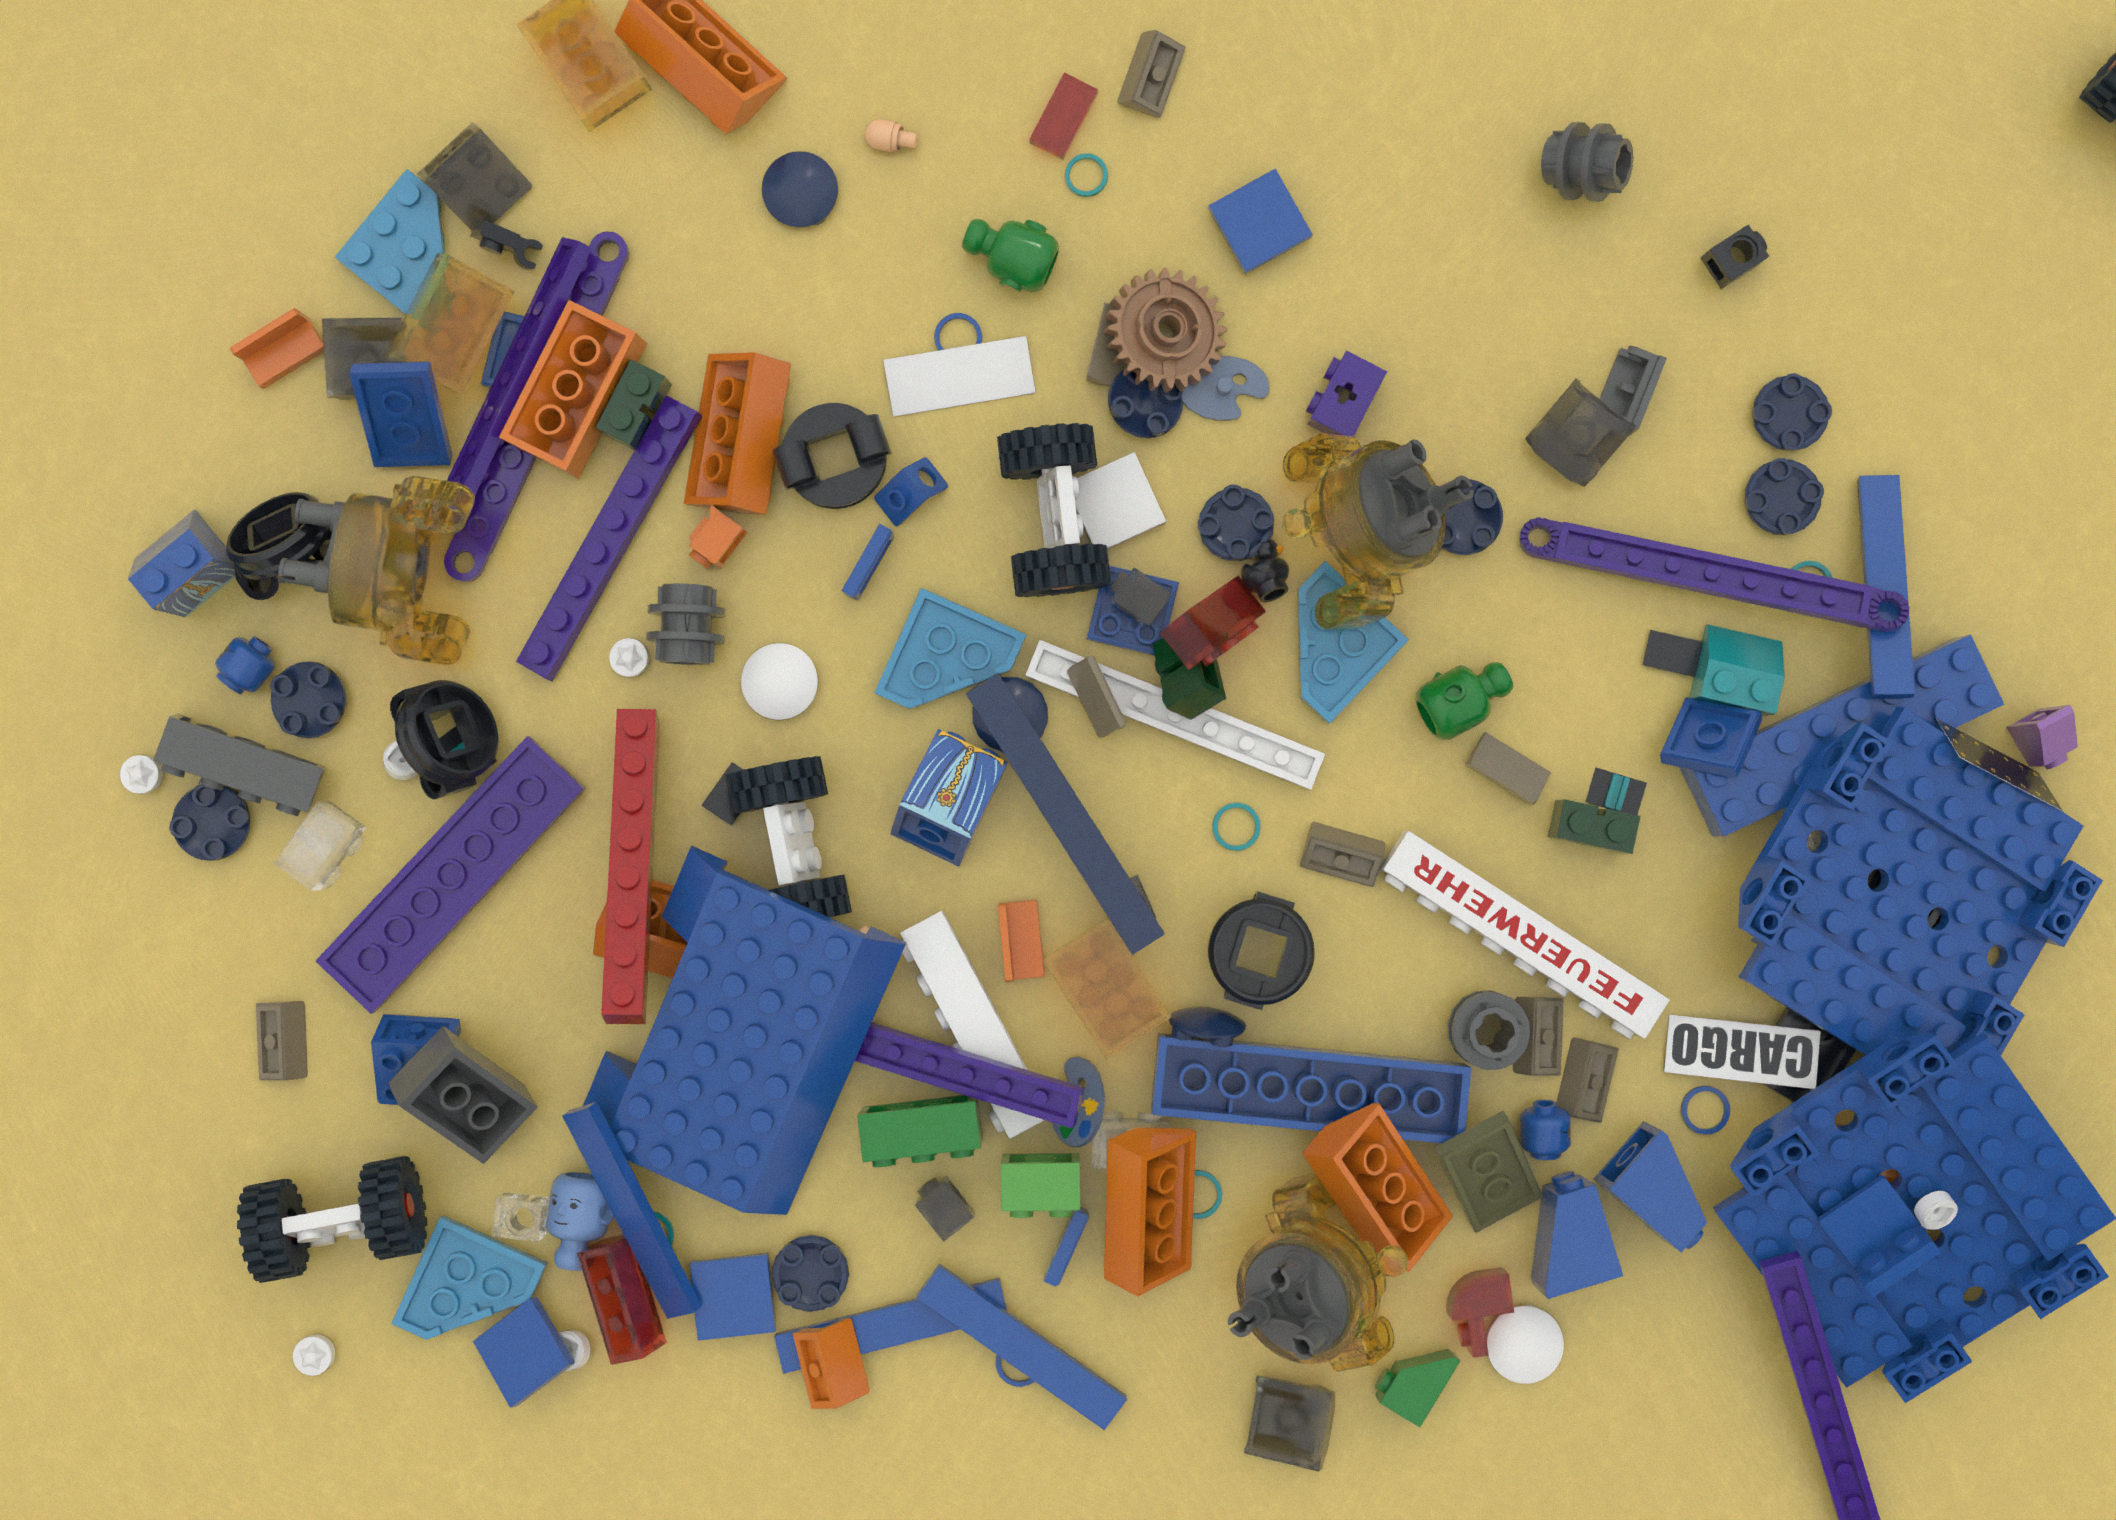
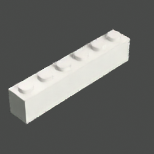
[900,910,1044,1139]

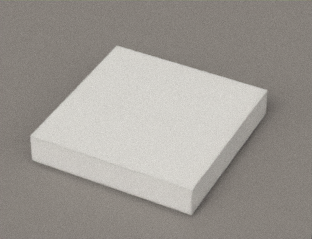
[1075,452,1166,550]

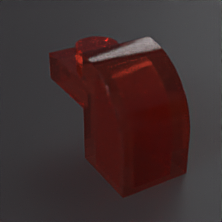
[1446,1267,1514,1358]

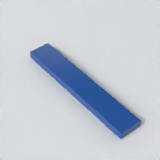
[1857,475,1915,699]
[562,1102,702,1319]
[916,1263,1127,1430]
[774,1278,1007,1374]

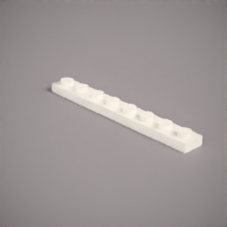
[1025,640,1325,790]

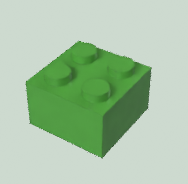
[1001,1153,1080,1218]

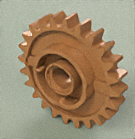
[1104,268,1227,393]

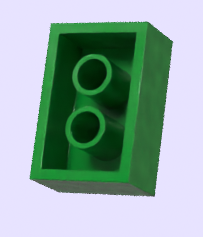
[857,1095,983,1168]

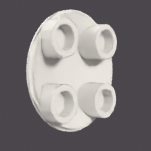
[741,643,818,720]
[1486,1305,1564,1384]

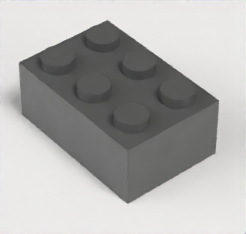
[388,1026,537,1164]

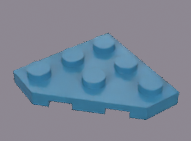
[335,169,451,331]
[1297,561,1409,724]
[874,588,1027,709]
[391,1215,548,1340]

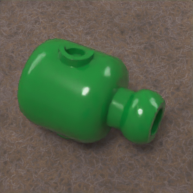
[962,219,1059,292]
[1415,662,1514,740]

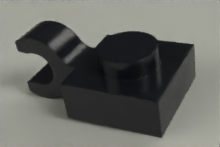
[470,220,543,269]

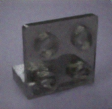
[417,122,532,231]

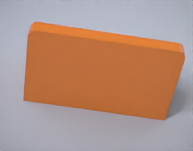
[230,308,328,389]
[998,900,1044,982]
[792,1318,870,1409]

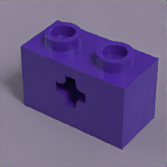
[1306,350,1387,446]

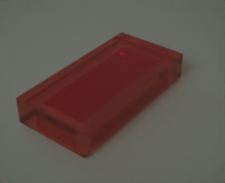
[1029,72,1098,160]

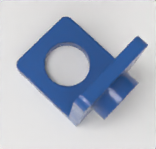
[874,457,948,526]

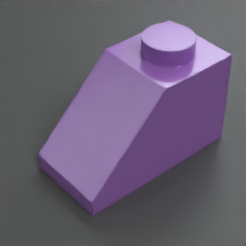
[2007,705,2078,769]

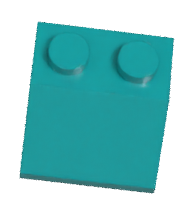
[1689,624,1785,716]

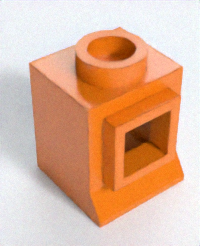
[689,505,747,569]

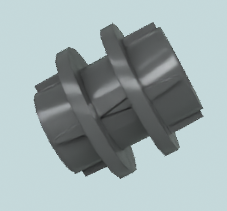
[1541,122,1634,202]
[646,583,726,665]
[1447,990,1530,1070]

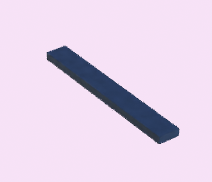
[966,673,1165,955]

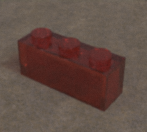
[1160,576,1266,670]
[577,1235,667,1365]

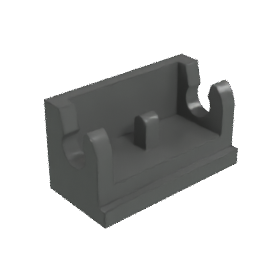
[1591,346,1667,435]

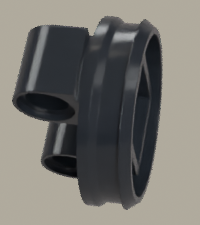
[772,403,892,509]
[226,492,332,600]
[390,680,499,800]
[1208,891,1315,1010]

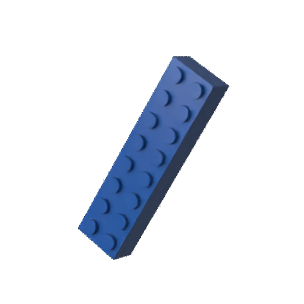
[1679,634,2005,836]
[1151,1033,1471,1143]

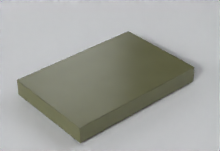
[1434,1111,1543,1233]

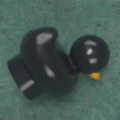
[1241,539,1289,603]

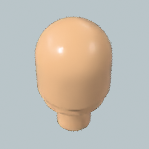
[865,119,919,152]

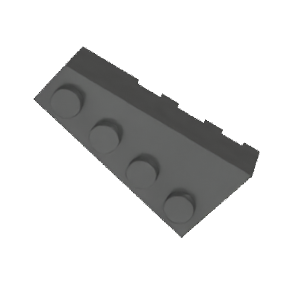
[153,714,325,816]

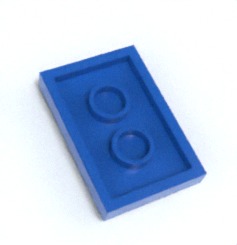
[349,362,453,467]

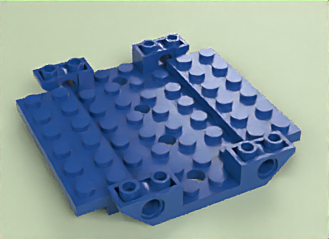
[1738,706,2103,1056]
[1713,1032,2116,1403]

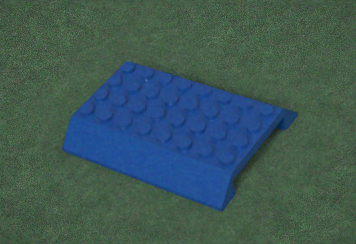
[583,846,907,1215]

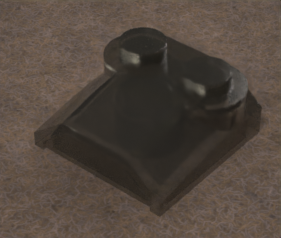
[321,318,403,400]
[1525,378,1636,487]
[1244,1375,1335,1472]

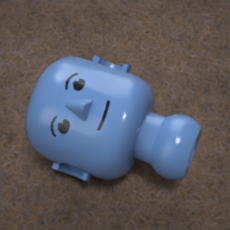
[546,1172,614,1271]

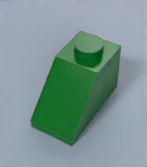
[1375,1349,1460,1428]

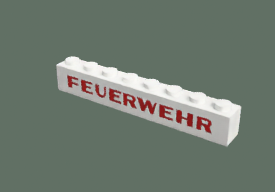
[1380,831,1670,1040]

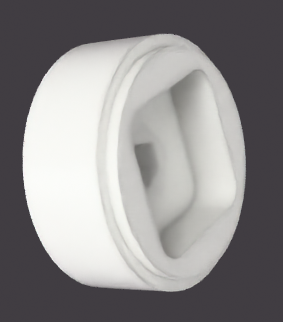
[609,638,650,677]
[383,741,418,780]
[120,755,163,794]
[1914,1191,1958,1230]
[559,1330,590,1371]
[293,1334,335,1376]

